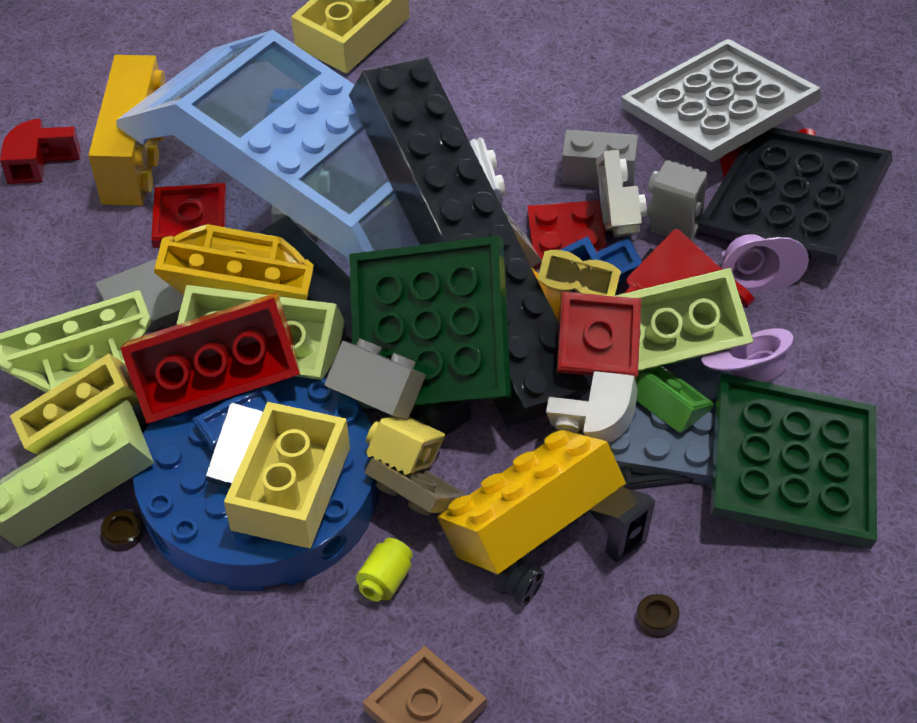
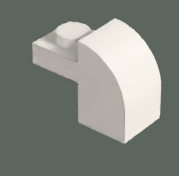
[546,371,638,442]

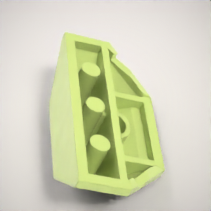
[0,290,151,393]

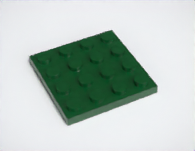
[349,235,511,411]
[710,373,877,549]

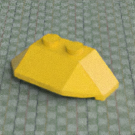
[154,224,314,300]

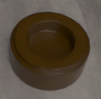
[101,510,143,551]
[636,594,680,638]

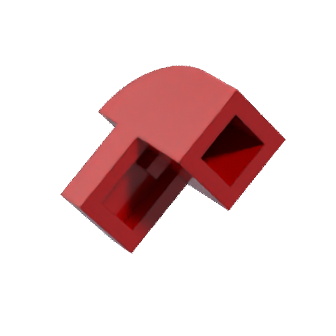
[0,118,81,184]

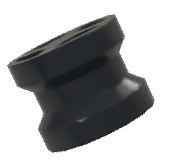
[493,558,544,607]

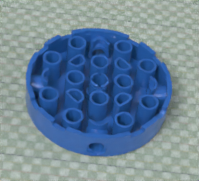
[133,376,380,591]

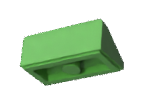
[635,366,714,432]

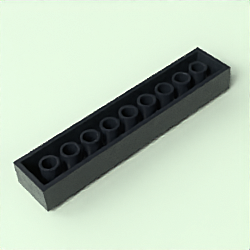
[348,57,591,427]

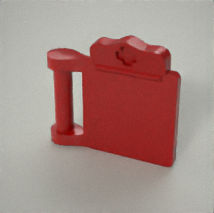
[625,229,755,308]

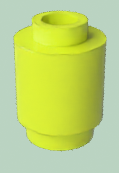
[356,538,413,602]

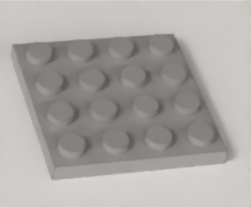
[621,39,821,162]

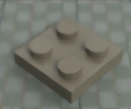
[364,458,468,516]

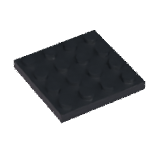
[698,127,893,265]

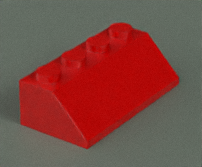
[120,292,301,424]

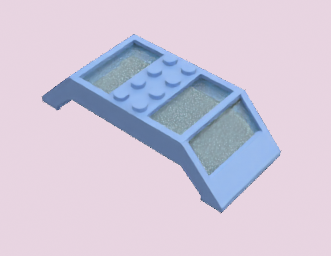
[116,30,419,262]

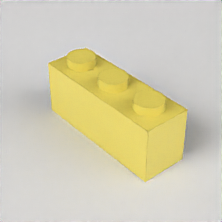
[10,353,139,455]

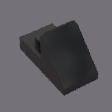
[589,487,656,563]

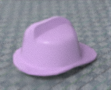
[721,234,809,292]
[701,328,794,383]

